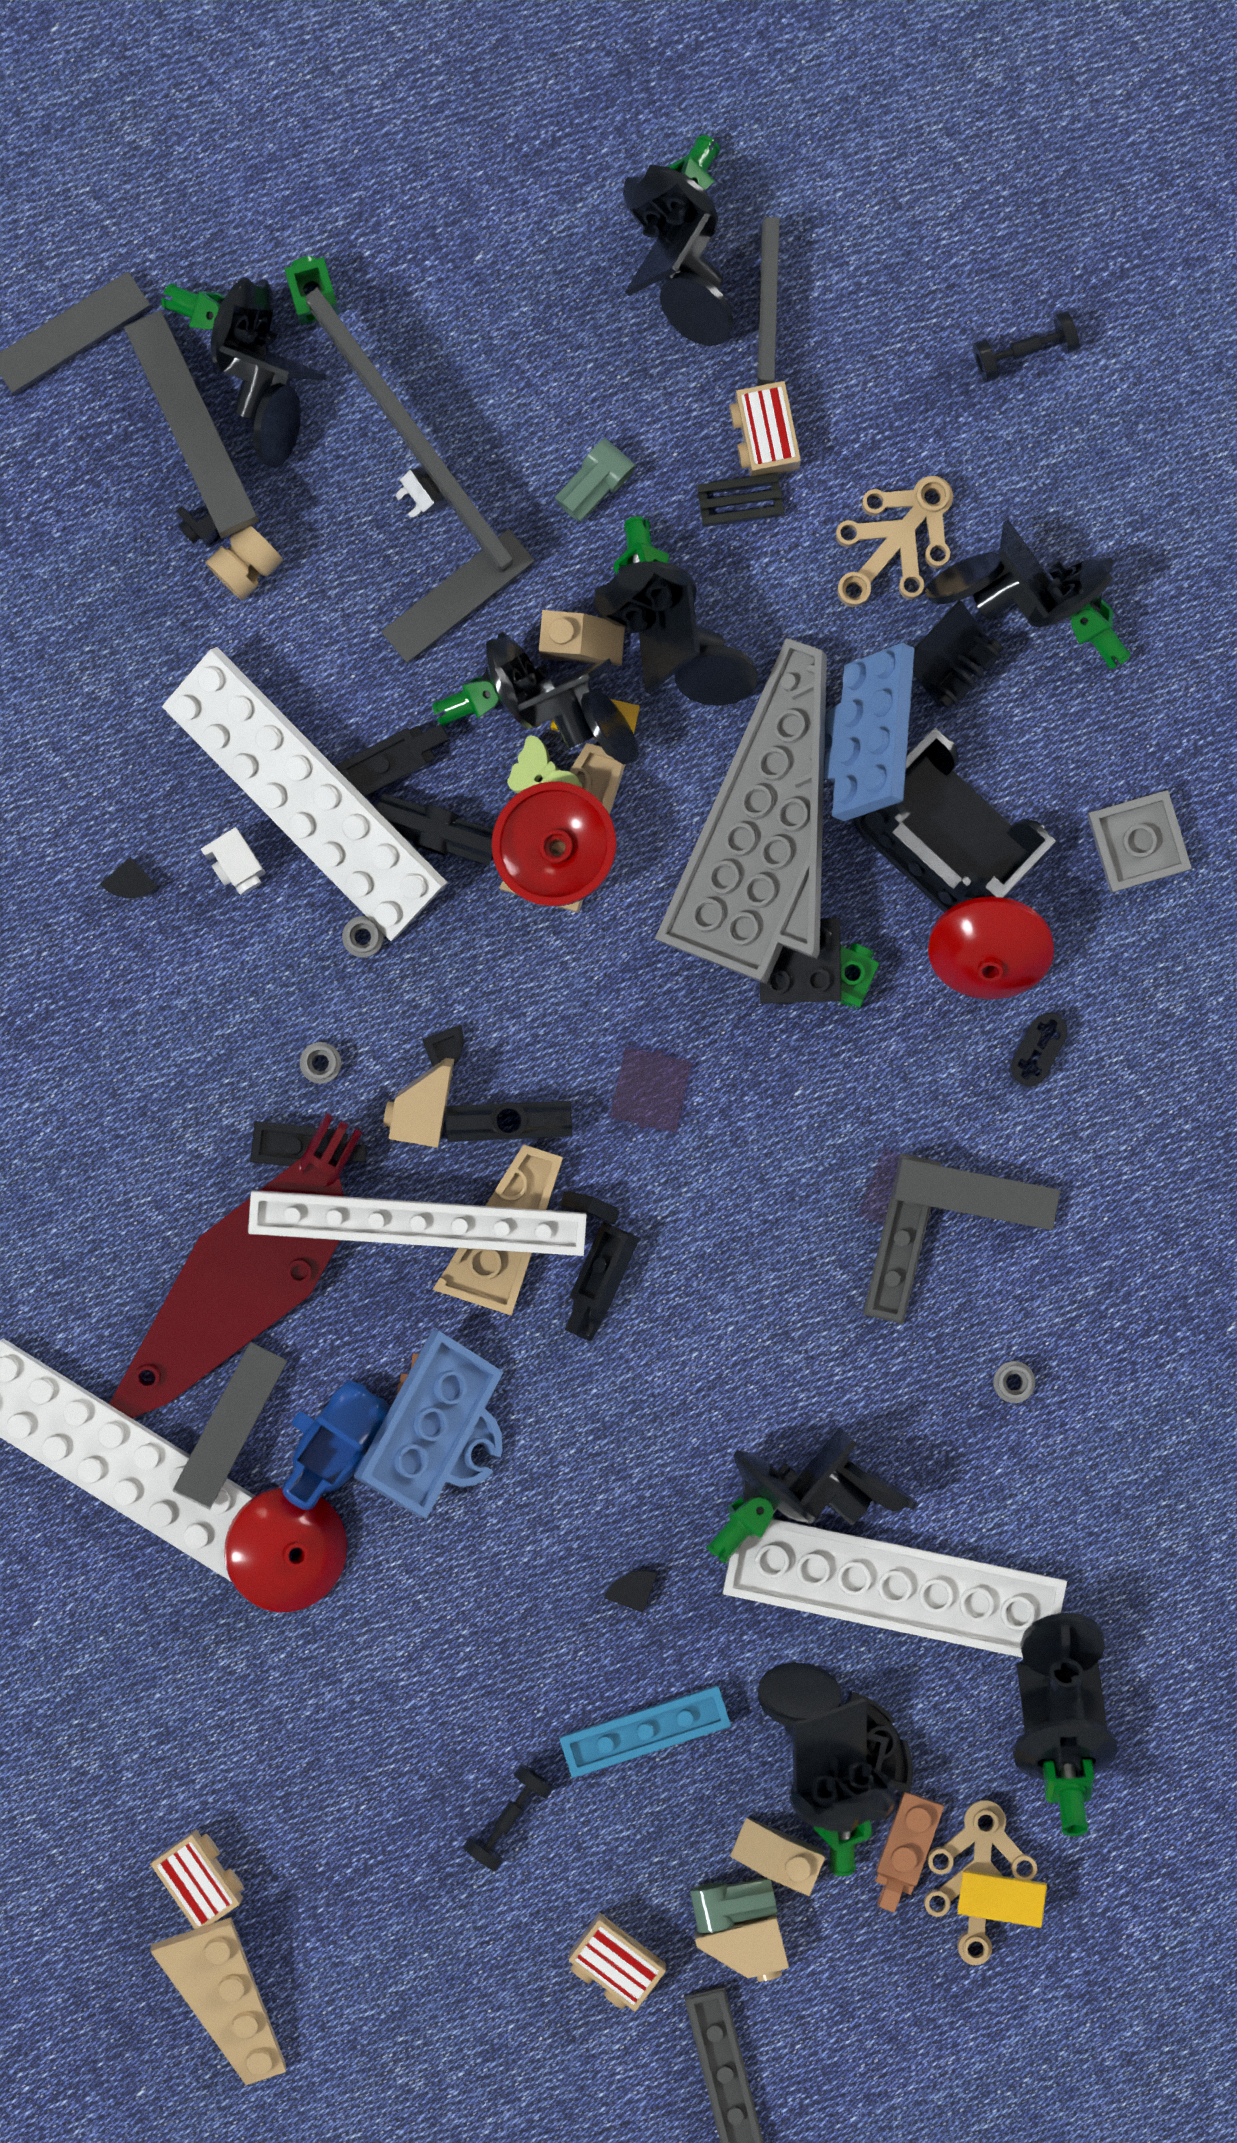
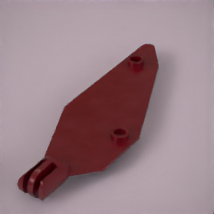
[109,1112,363,1418]

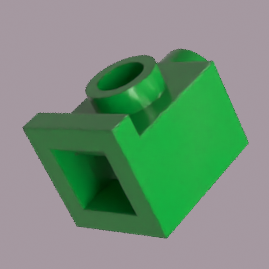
[284,256,340,325]
[837,943,879,1010]

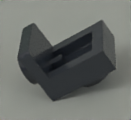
[176,506,234,548]

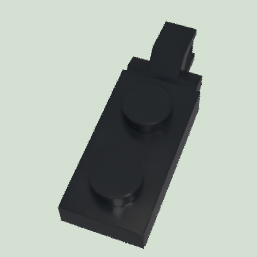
[335,724,450,798]
[250,1121,368,1171]
[565,1222,640,1341]

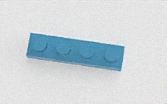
[559,1685,731,1778]

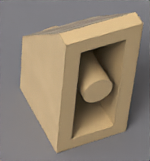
[539,610,625,666]
[383,1058,454,1148]
[730,1817,826,1896]
[694,1915,789,1982]

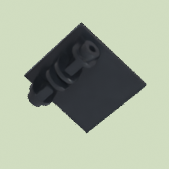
[913,600,1004,709]
[760,918,842,1005]

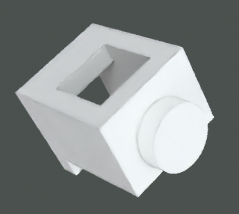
[201,827,266,896]

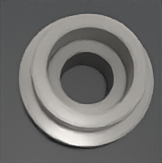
[342,916,384,958]
[300,1042,341,1084]
[993,1361,1035,1403]

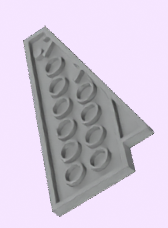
[655,638,827,984]

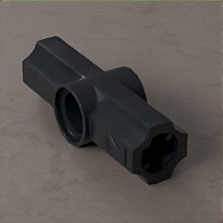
[376,794,494,867]
[446,1101,572,1142]

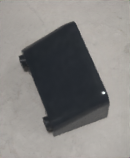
[853,728,1056,913]

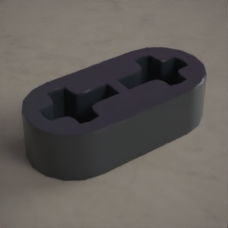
[1009,1013,1067,1087]

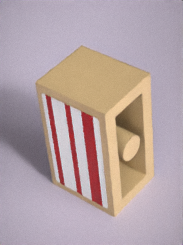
[729,381,801,477]
[150,1829,244,1929]
[568,1912,666,2012]

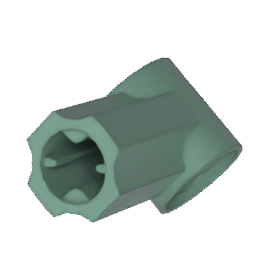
[555,438,637,524]
[690,1877,777,1933]

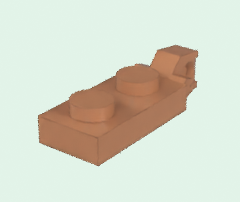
[875,1792,944,1913]

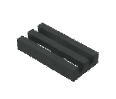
[697,473,784,527]

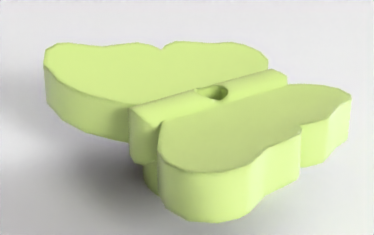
[507,735,582,793]

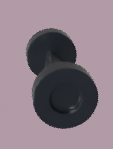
[972,311,1080,383]
[462,1763,555,1871]

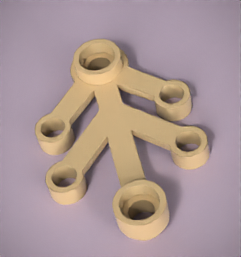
[836,476,953,607]
[924,1800,1037,1965]

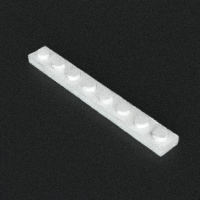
[248,1190,587,1256]

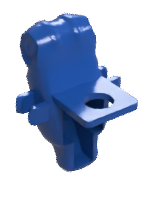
[282,1380,391,1510]

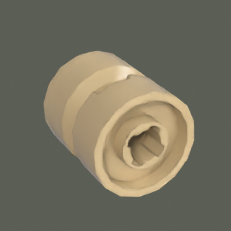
[205,525,284,601]

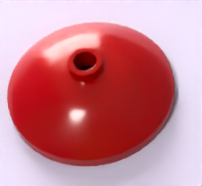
[492,782,617,907]
[928,897,1054,1000]
[224,1487,347,1612]

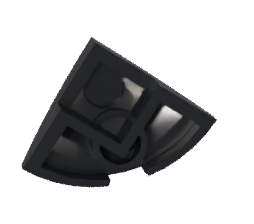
[844,1691,913,1793]

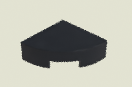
[100,857,160,899]
[422,1025,464,1068]
[560,1191,620,1224]
[604,1570,657,1612]

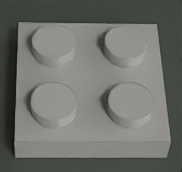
[1087,790,1192,894]

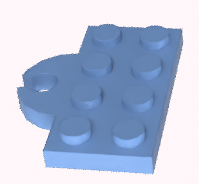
[824,642,914,821]
[354,1330,504,1519]

